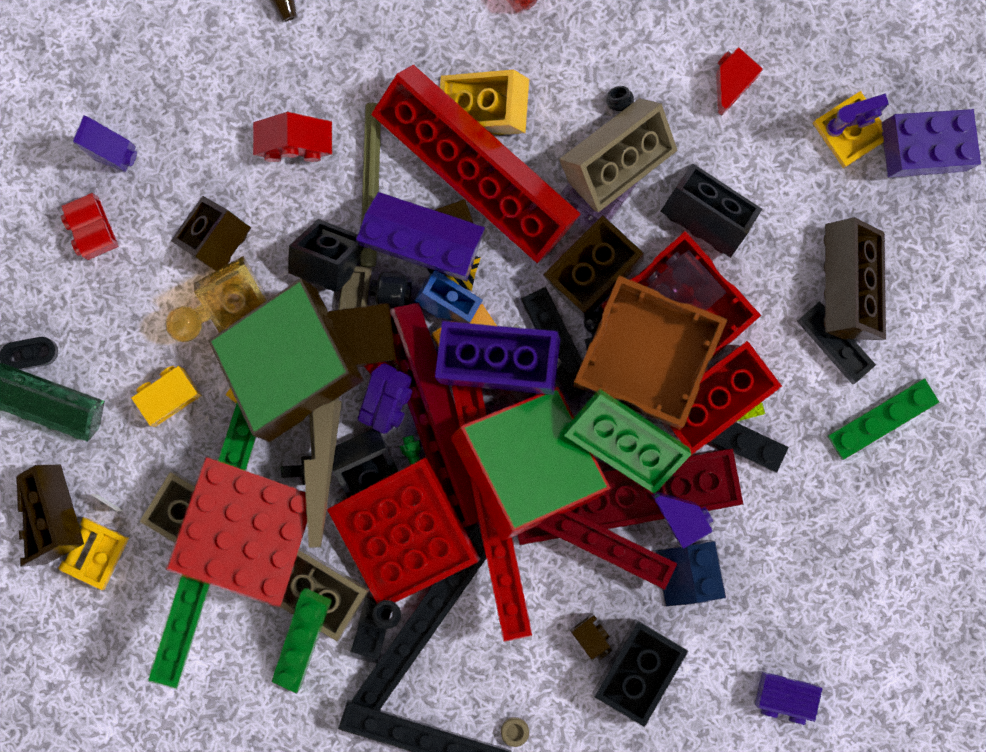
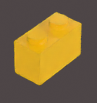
[131,365,202,427]

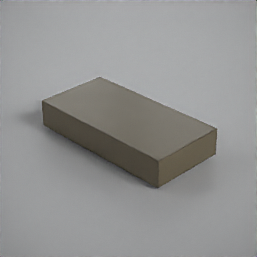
[338,266,372,310]

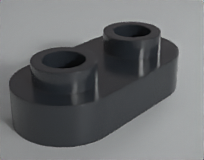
[0,337,58,371]

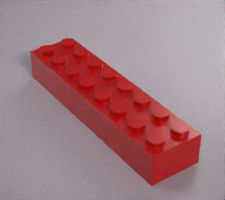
[371,64,581,263]

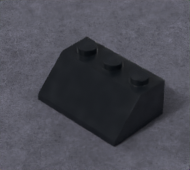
[660,164,762,258]

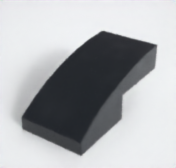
[350,596,392,663]

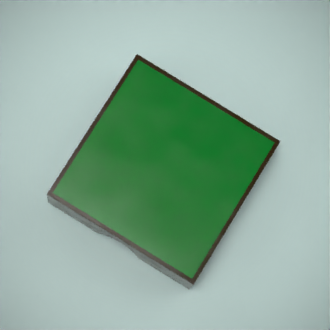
[208,278,364,442]

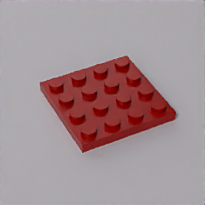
[166,457,307,607]
[327,457,480,604]

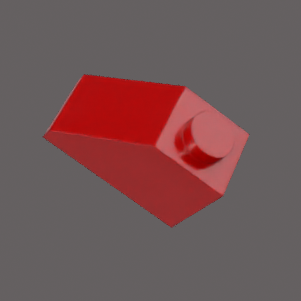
[716,47,763,116]

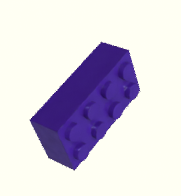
[435,321,560,395]

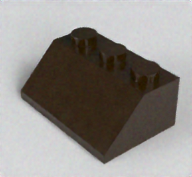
[543,215,644,319]

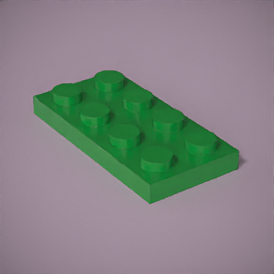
[564,389,691,494]

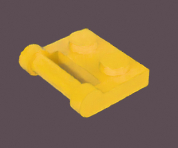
[58,516,129,590]

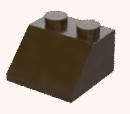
[171,196,251,273]

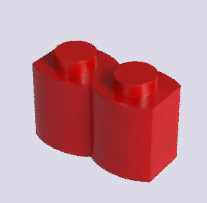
[61,193,119,260]

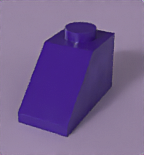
[652,492,714,549]

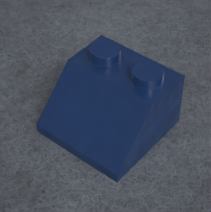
[655,540,726,607]

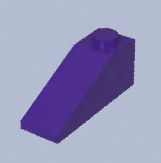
[73,115,137,172]

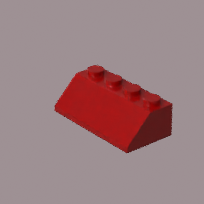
[662,341,782,455]

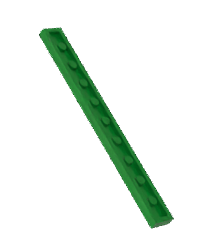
[148,403,257,690]

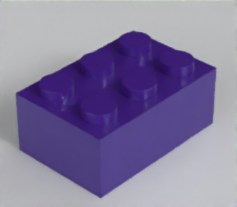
[881,109,981,178]

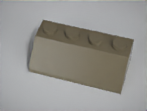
[559,98,678,212]

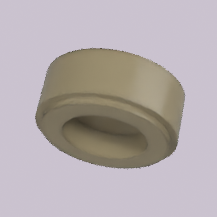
[501,717,529,747]

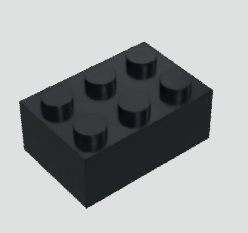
[592,619,688,727]

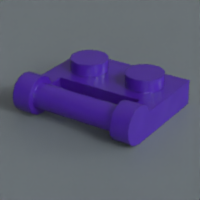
[826,93,889,137]

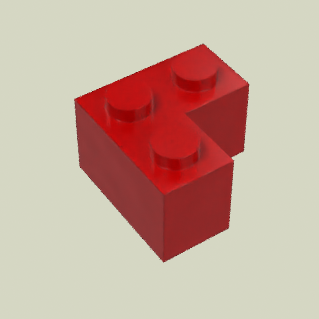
[253,112,332,162]

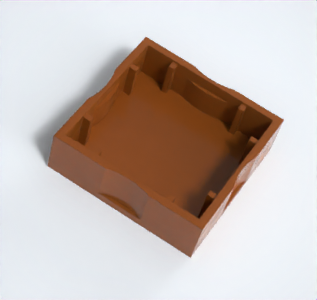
[574,276,727,430]

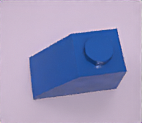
[413,270,482,323]

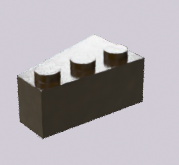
[16,464,84,567]

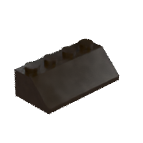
[823,217,886,340]

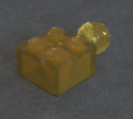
[165,256,269,342]

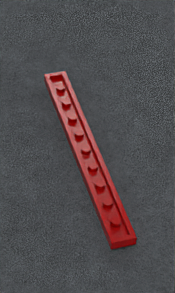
[451,385,532,642]

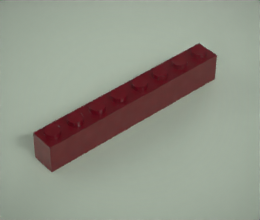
[390,303,479,527]

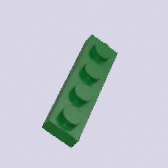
[827,378,940,460]
[271,588,331,694]

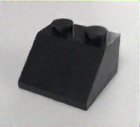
[288,219,364,293]
[332,429,399,498]

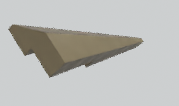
[304,400,342,548]

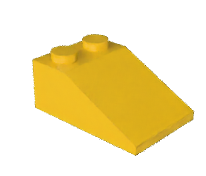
[440,69,529,135]

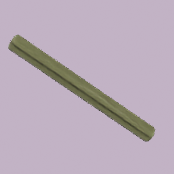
[360,103,381,268]

